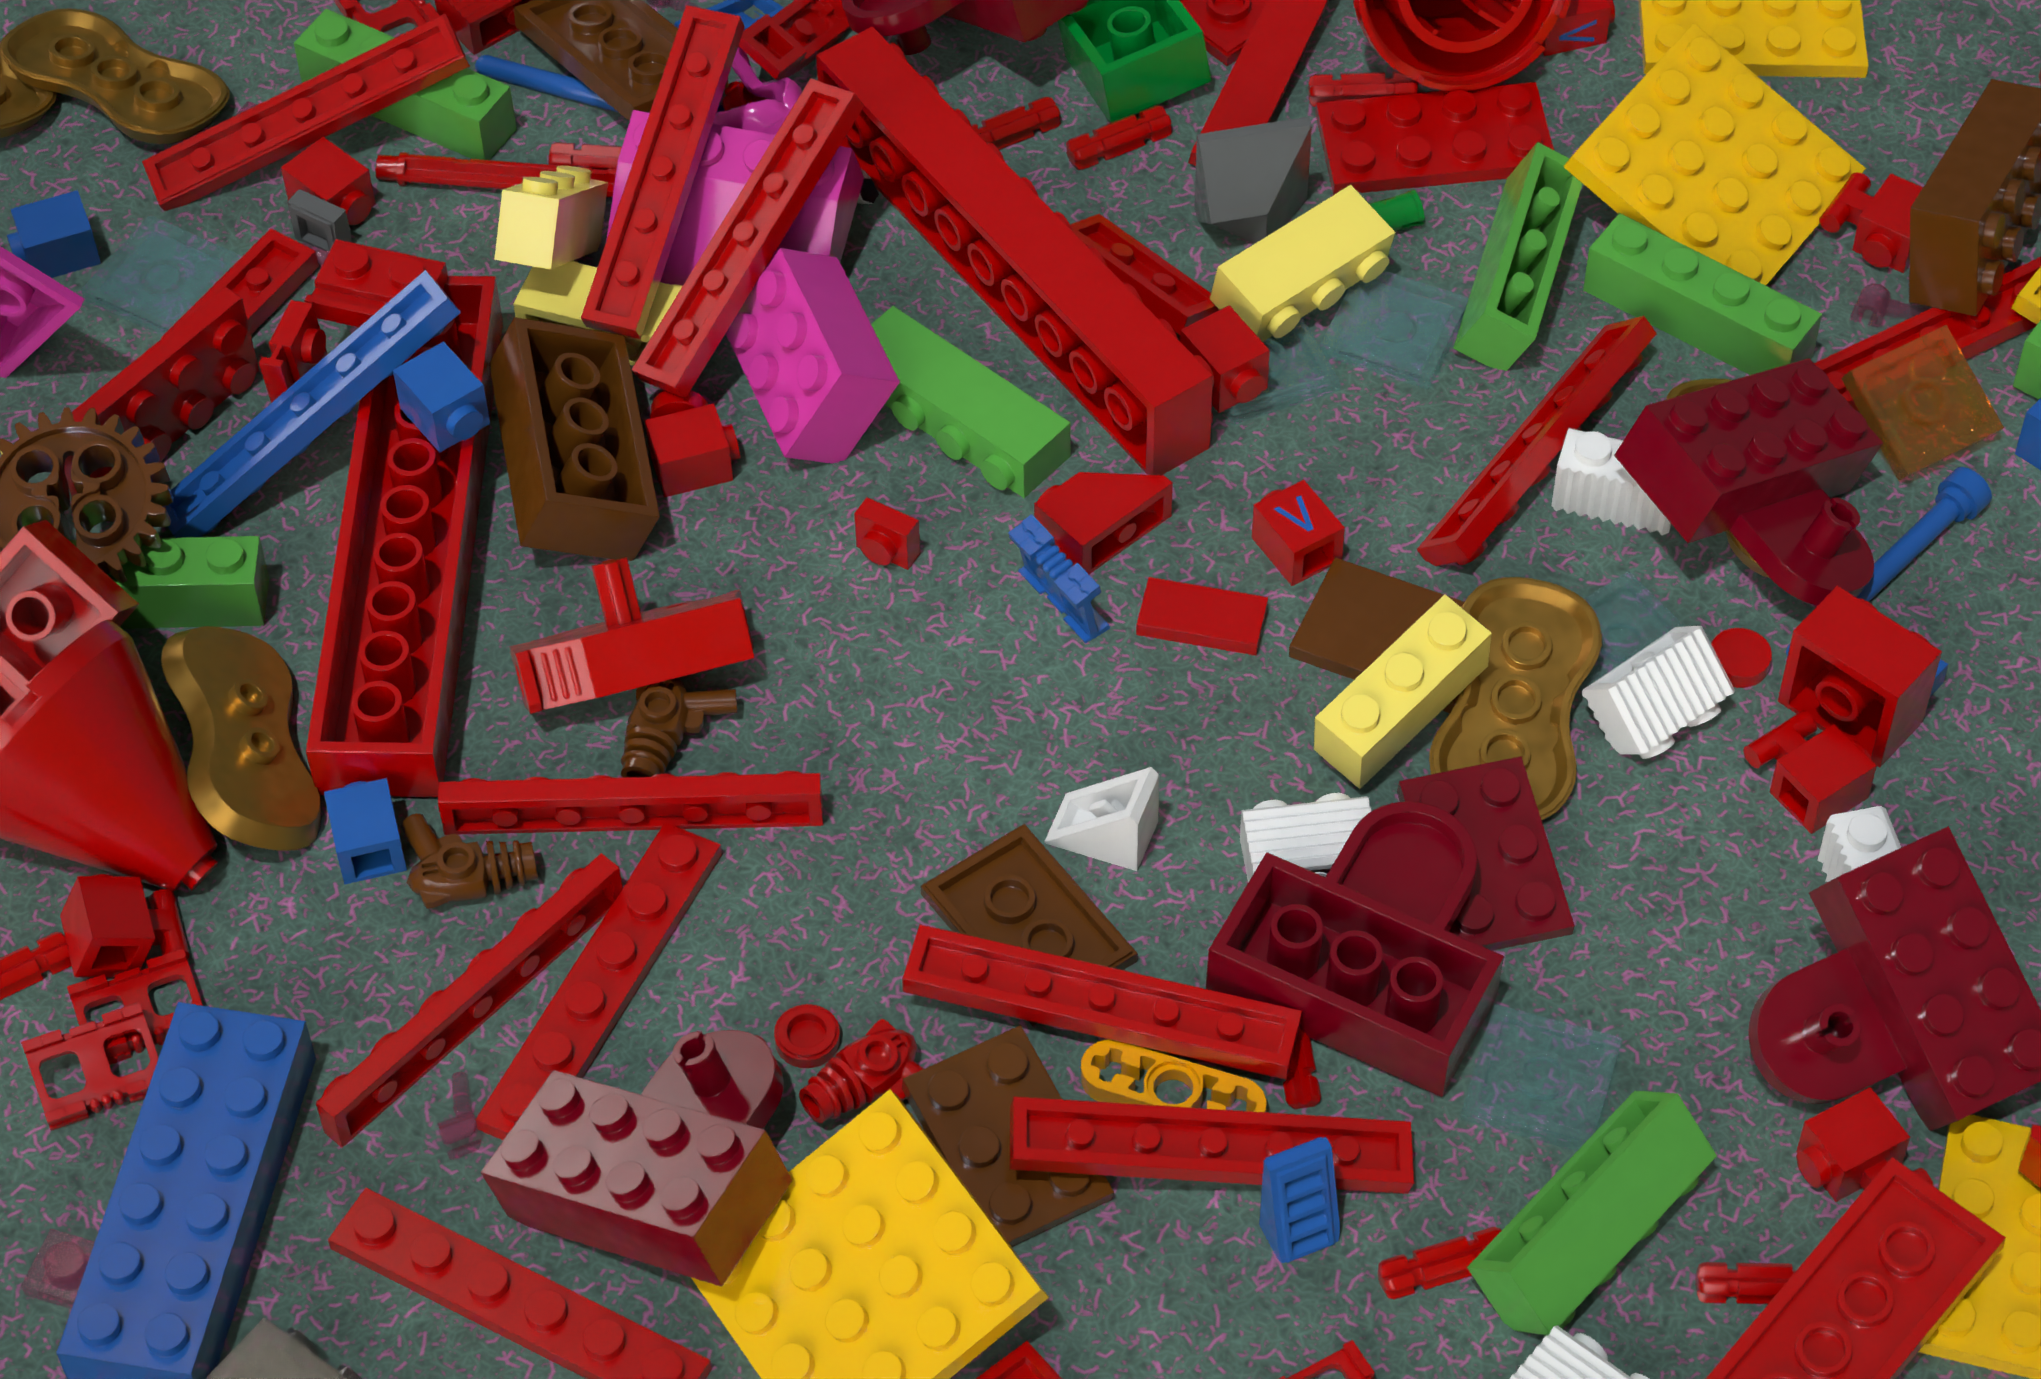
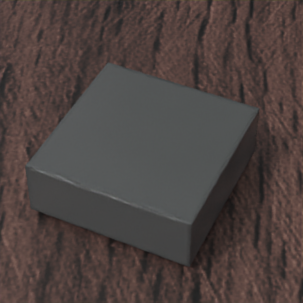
[287,189,352,254]

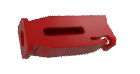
[509,557,754,714]

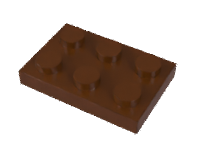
[902,1025,1114,1247]

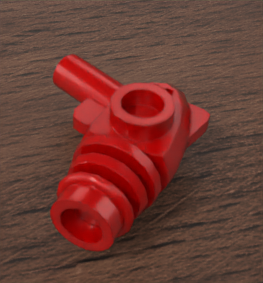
[799,1019,925,1123]

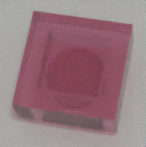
[21,1229,95,1309]

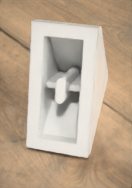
[1044,767,1159,871]

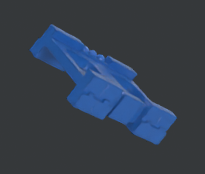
[1008,514,1110,644]

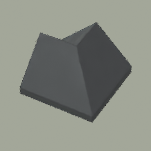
[1194,117,1312,244]

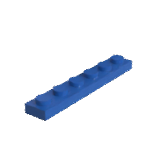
[163,270,461,538]

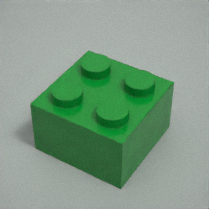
[1058,0,1211,123]

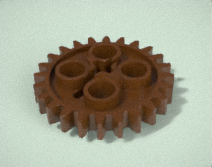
[0,407,173,583]

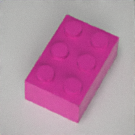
[726,248,900,464]

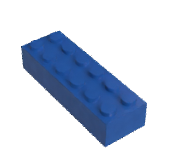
[57,1002,316,1379]

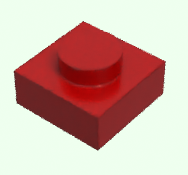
[854,497,920,570]

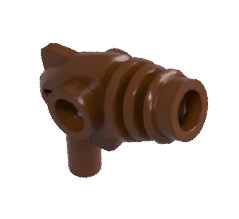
[621,678,738,778]
[401,813,538,909]

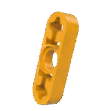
[1081,1039,1267,1112]

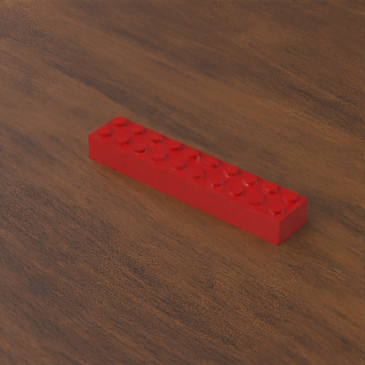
[816,26,1214,475]
[306,276,503,797]

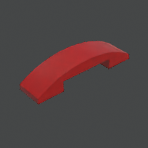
[739,0,850,80]

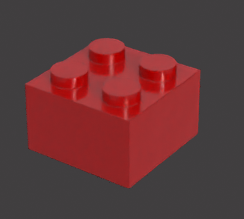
[0,520,139,695]
[1777,586,1942,768]

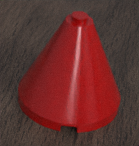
[1353,0,1571,91]
[0,619,218,892]

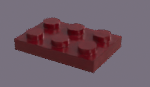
[1397,756,1575,951]

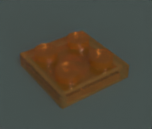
[1841,325,2004,482]

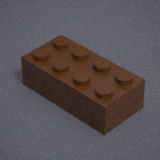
[1909,79,2041,316]
[489,317,660,561]

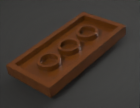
[514,0,729,122]

